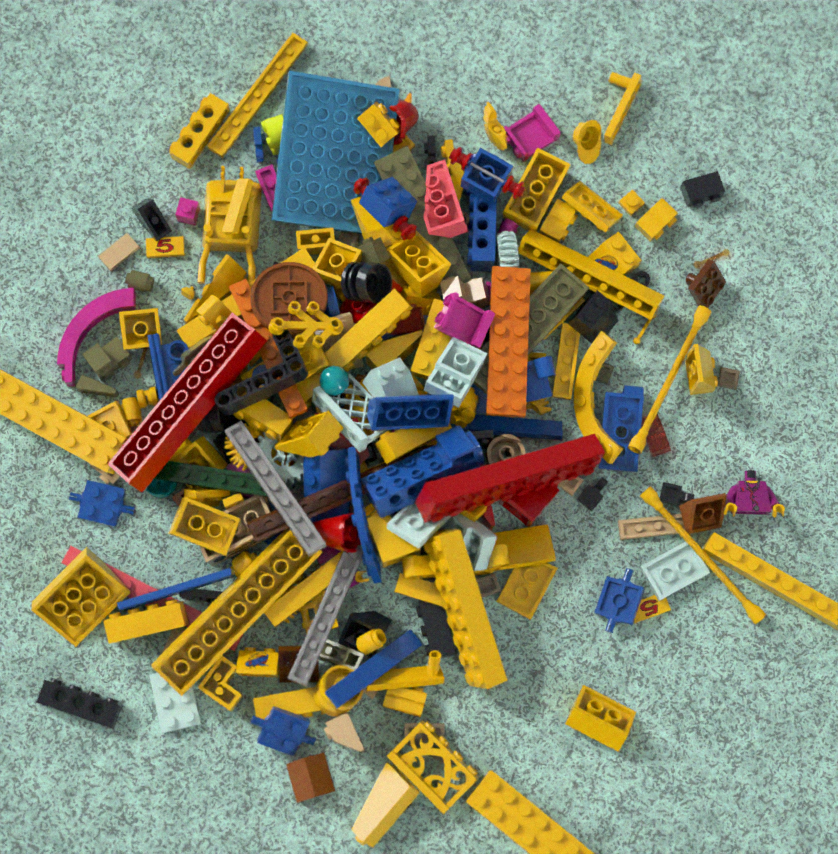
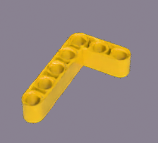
[402,545,510,579]

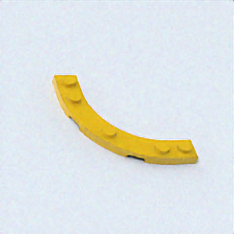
[574,331,623,464]

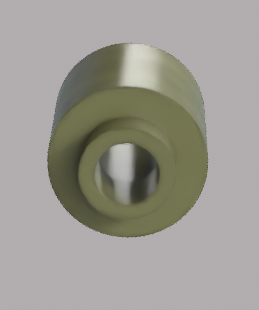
[125,270,155,292]

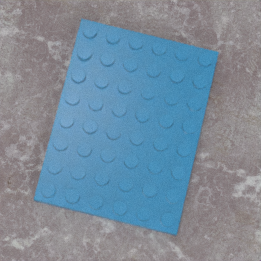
[271,71,400,234]

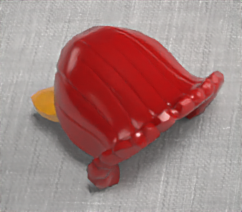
[389,92,419,146]

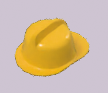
[573,120,601,164]

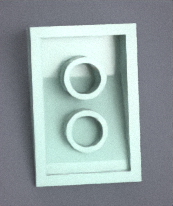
[362,358,419,398]

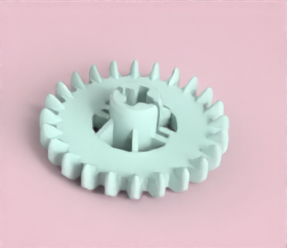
[256,432,303,484]

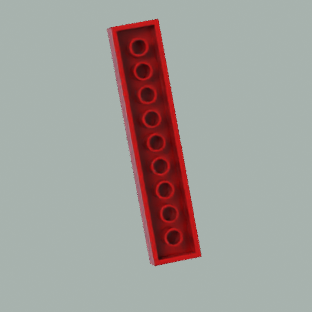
[108,313,267,493]
[415,434,605,523]

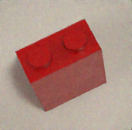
[499,485,559,527]

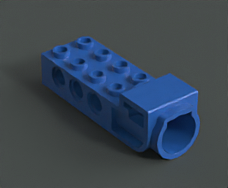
[463,154,499,272]
[361,425,485,518]

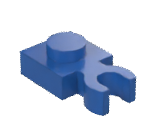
[253,127,266,162]

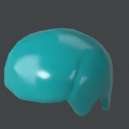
[319,366,349,396]
[146,479,177,498]

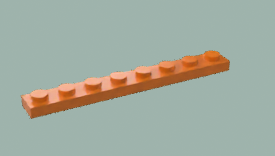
[229,279,308,419]

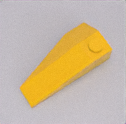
[184,254,248,324]

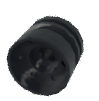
[341,261,392,304]
[197,401,243,433]

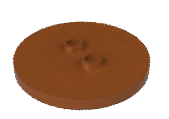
[250,262,328,334]

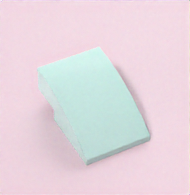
[424,337,488,408]
[437,513,497,571]

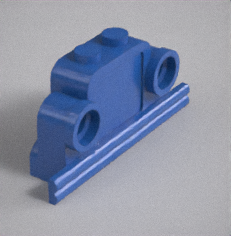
[147,333,188,401]

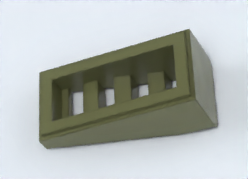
[76,375,119,397]

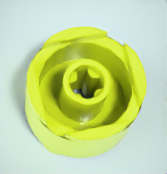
[261,113,284,156]

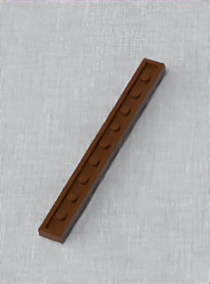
[247,444,429,542]

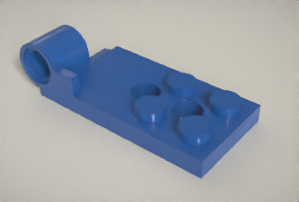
[471,356,556,415]
[598,385,644,472]

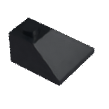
[338,611,392,658]

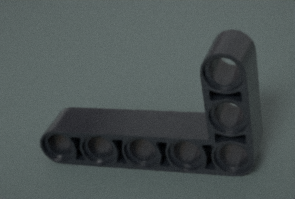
[215,329,308,415]

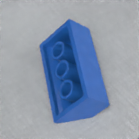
[367,394,454,430]
[303,446,350,522]

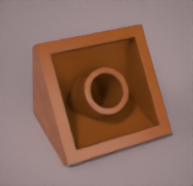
[679,493,727,534]
[286,752,335,803]

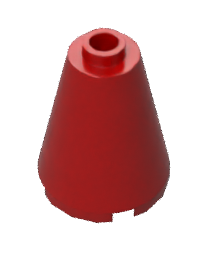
[311,513,361,553]

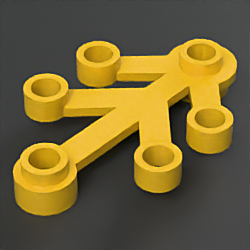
[268,301,344,349]

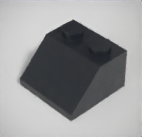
[568,290,618,344]

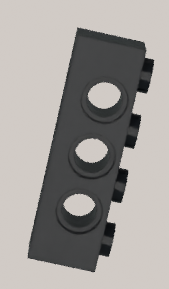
[36,678,122,729]

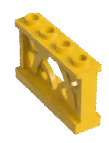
[387,720,479,814]

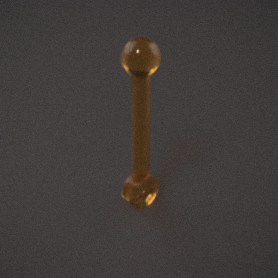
[693,249,730,269]
[134,348,148,379]

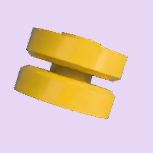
[313,665,364,717]

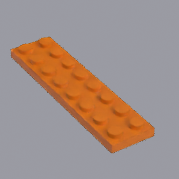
[486,266,531,418]

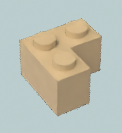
[440,276,490,308]

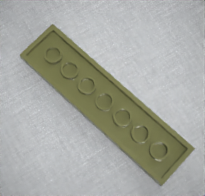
[374,146,471,297]
[473,263,589,395]

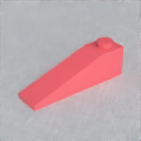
[423,160,468,238]

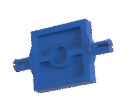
[69,480,135,527]
[594,568,645,633]
[251,706,316,756]

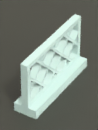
[312,373,391,452]

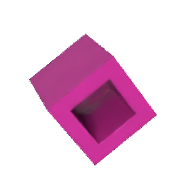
[175,197,201,226]

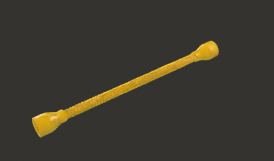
[628,306,712,454]
[640,486,766,624]

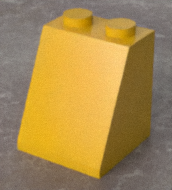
[366,512,421,568]

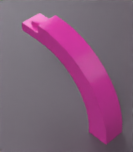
[57,288,136,387]

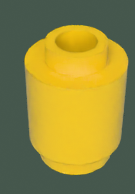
[120,397,142,427]
[356,629,386,655]

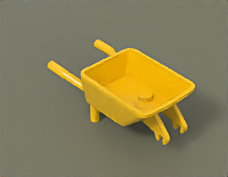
[197,166,262,284]

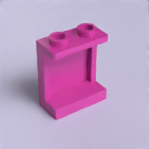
[504,103,561,162]
[434,292,496,348]

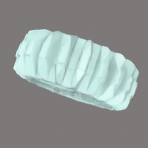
[495,231,519,268]

